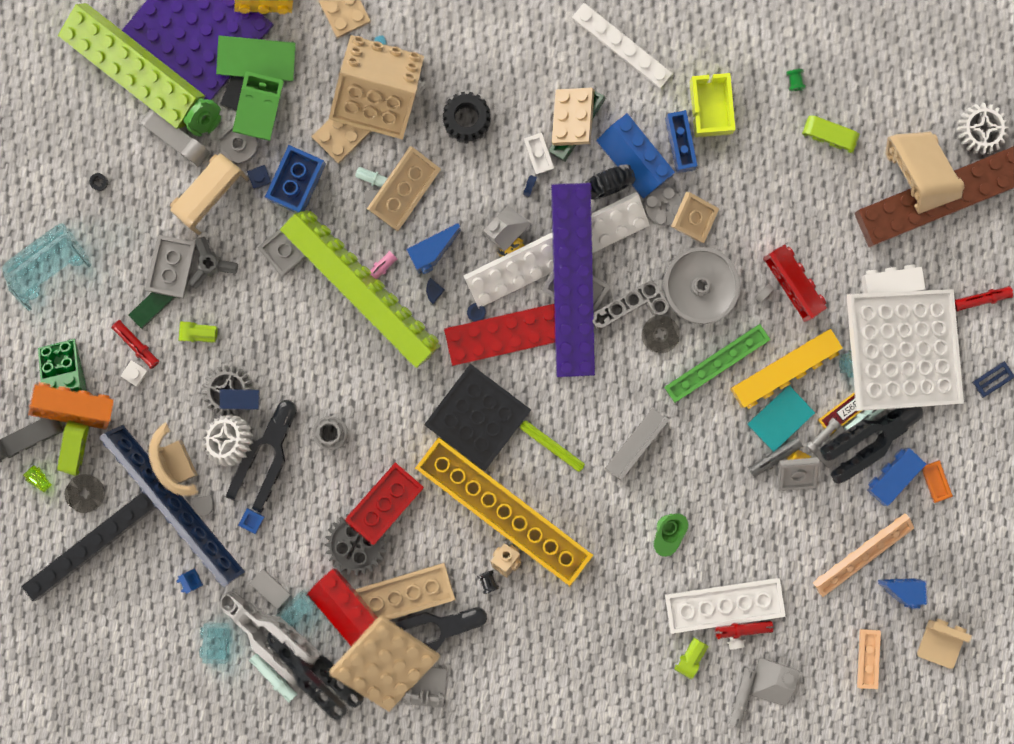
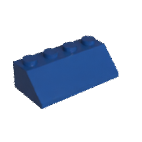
[596,113,675,199]

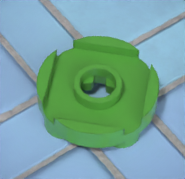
[183,98,221,136]

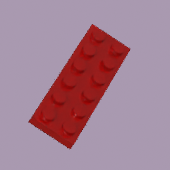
[444,304,555,366]

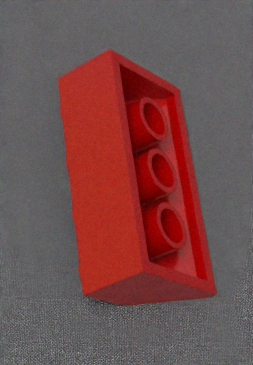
[763,244,827,322]
[307,568,378,647]

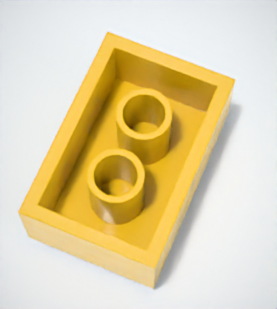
[234,0,293,14]

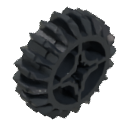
[585,164,636,200]

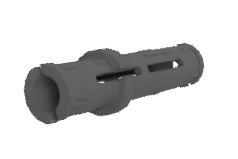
[748,437,803,478]

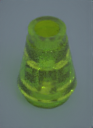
[23,465,52,493]

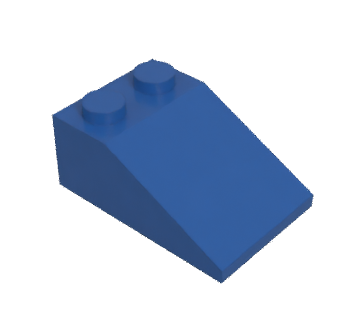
[406,223,461,275]

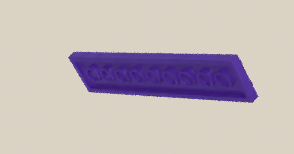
[551,183,595,377]

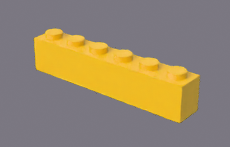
[730,329,843,409]

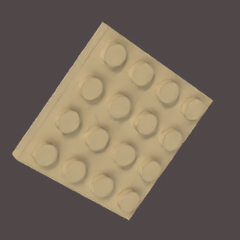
[329,616,440,712]

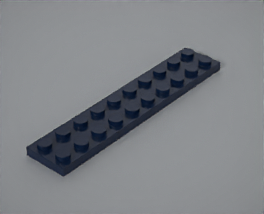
[99,425,245,587]

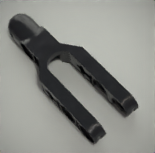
[226,400,297,513]
[820,407,923,484]
[392,607,487,651]
[267,632,364,721]

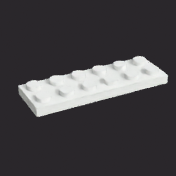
[664,578,786,634]

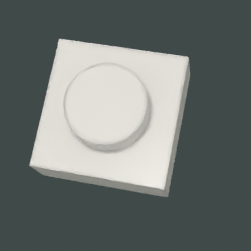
[121,360,148,387]

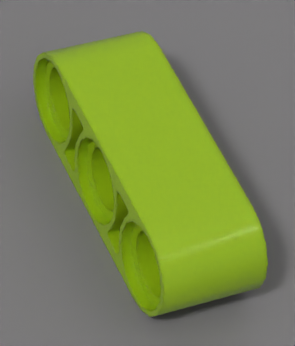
[802,115,860,153]
[57,420,89,476]

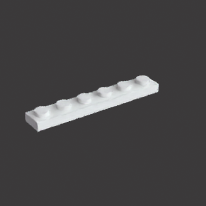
[572,3,673,89]

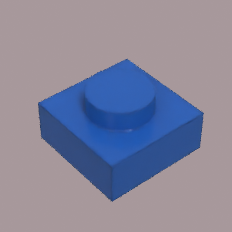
[238,508,265,534]

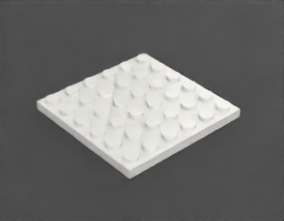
[847,289,964,411]

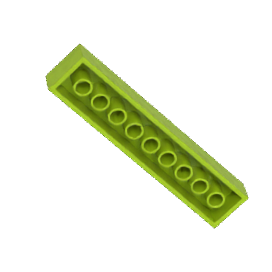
[280,210,441,368]

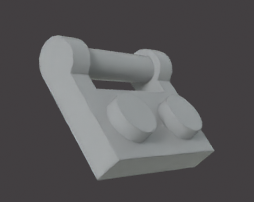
[806,418,846,468]

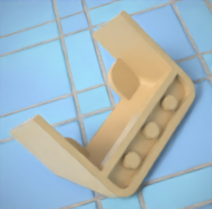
[170,154,249,235]

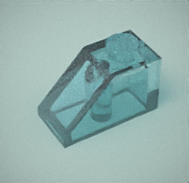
[275,589,316,627]

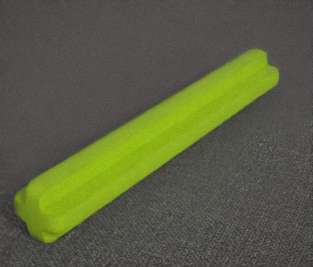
[520,420,585,472]

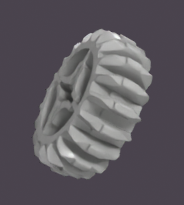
[201,365,254,416]

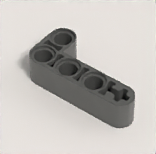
[0,418,63,463]

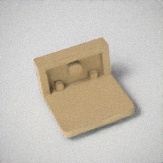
[917,618,972,669]

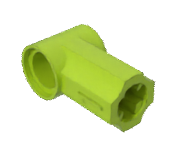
[178,321,218,343]
[674,638,709,679]

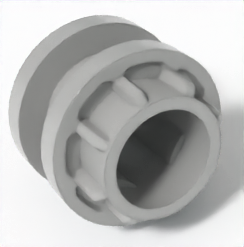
[313,416,348,450]

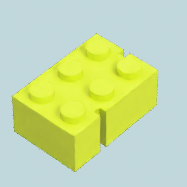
[689,73,736,138]

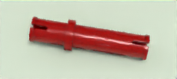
[955,286,1014,312]
[111,320,160,369]
[715,620,774,639]

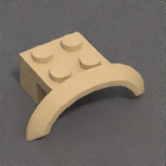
[149,423,198,496]

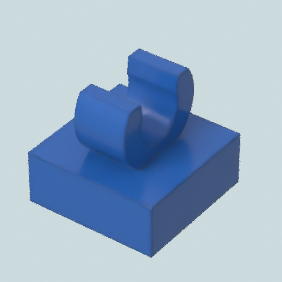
[176,568,203,594]

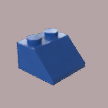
[878,578,927,609]

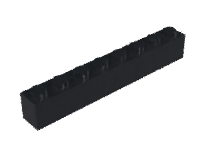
[21,492,156,602]

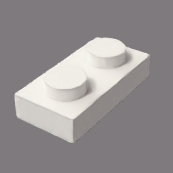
[524,133,554,175]

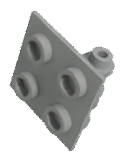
[405,667,447,708]

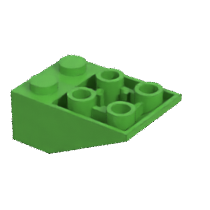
[232,71,284,141]

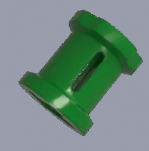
[786,69,806,92]

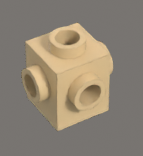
[491,543,521,578]

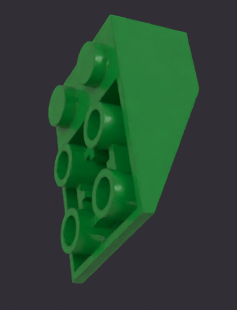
[38,339,87,392]

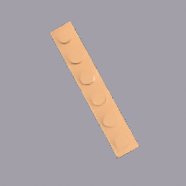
[813,514,914,597]

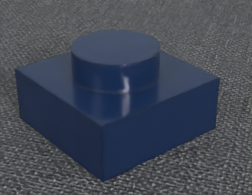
[247,165,271,190]

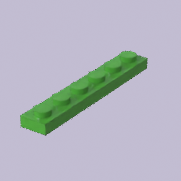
[664,324,770,403]

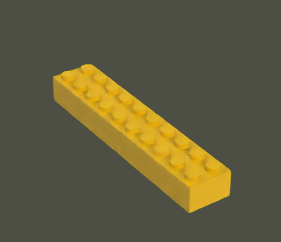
[415,437,593,586]

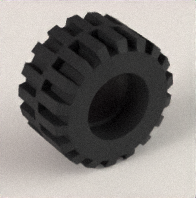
[443,92,491,143]

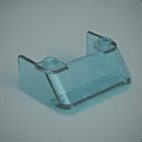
[2,223,92,311]

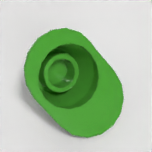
[653,513,688,557]

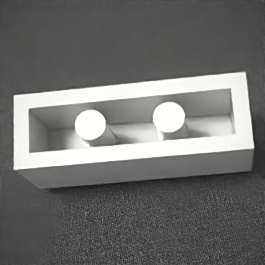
[861,264,925,293]

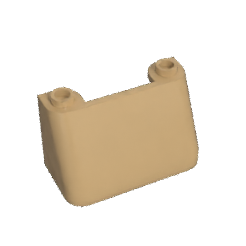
[886,132,965,214]

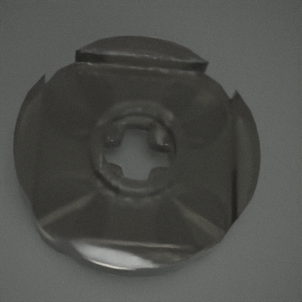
[641,315,680,354]
[64,474,105,513]

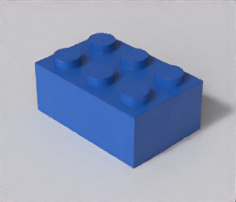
[265,145,326,213]

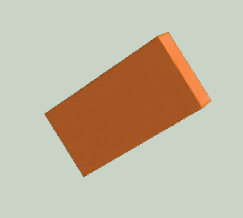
[922,460,953,503]

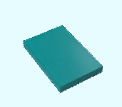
[747,385,815,452]

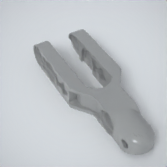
[220,591,320,685]

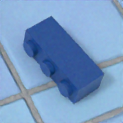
[665,110,698,174]
[867,448,926,506]

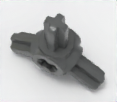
[188,237,238,289]

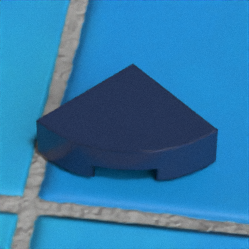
[523,175,537,197]
[426,278,445,304]

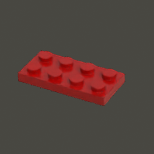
[344,462,424,546]

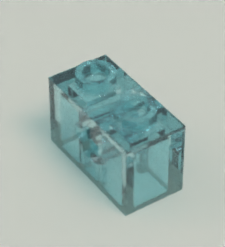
[199,622,230,664]

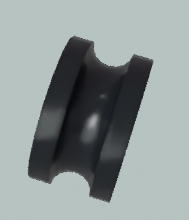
[89,173,108,191]

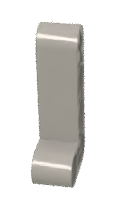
[139,108,210,167]
[592,281,669,329]

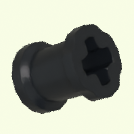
[477,570,499,594]

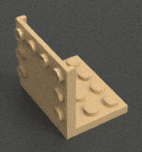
[329,35,424,140]

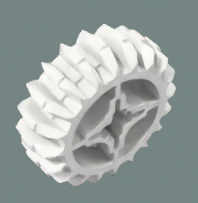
[956,103,1010,155]
[203,414,253,467]

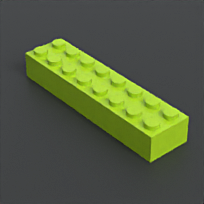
[57,3,205,129]

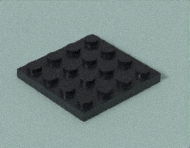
[424,364,531,471]

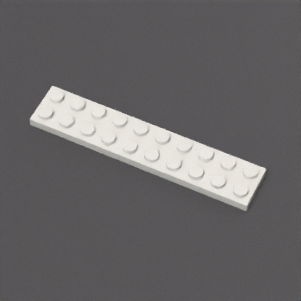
[464,192,650,308]

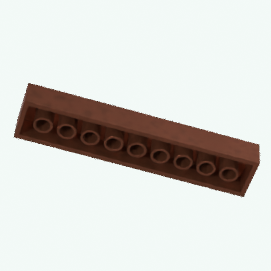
[854,146,1014,248]

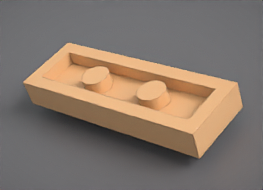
[857,629,881,689]

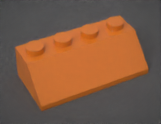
[28,383,114,430]

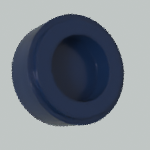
[467,303,486,322]

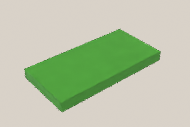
[216,36,296,82]

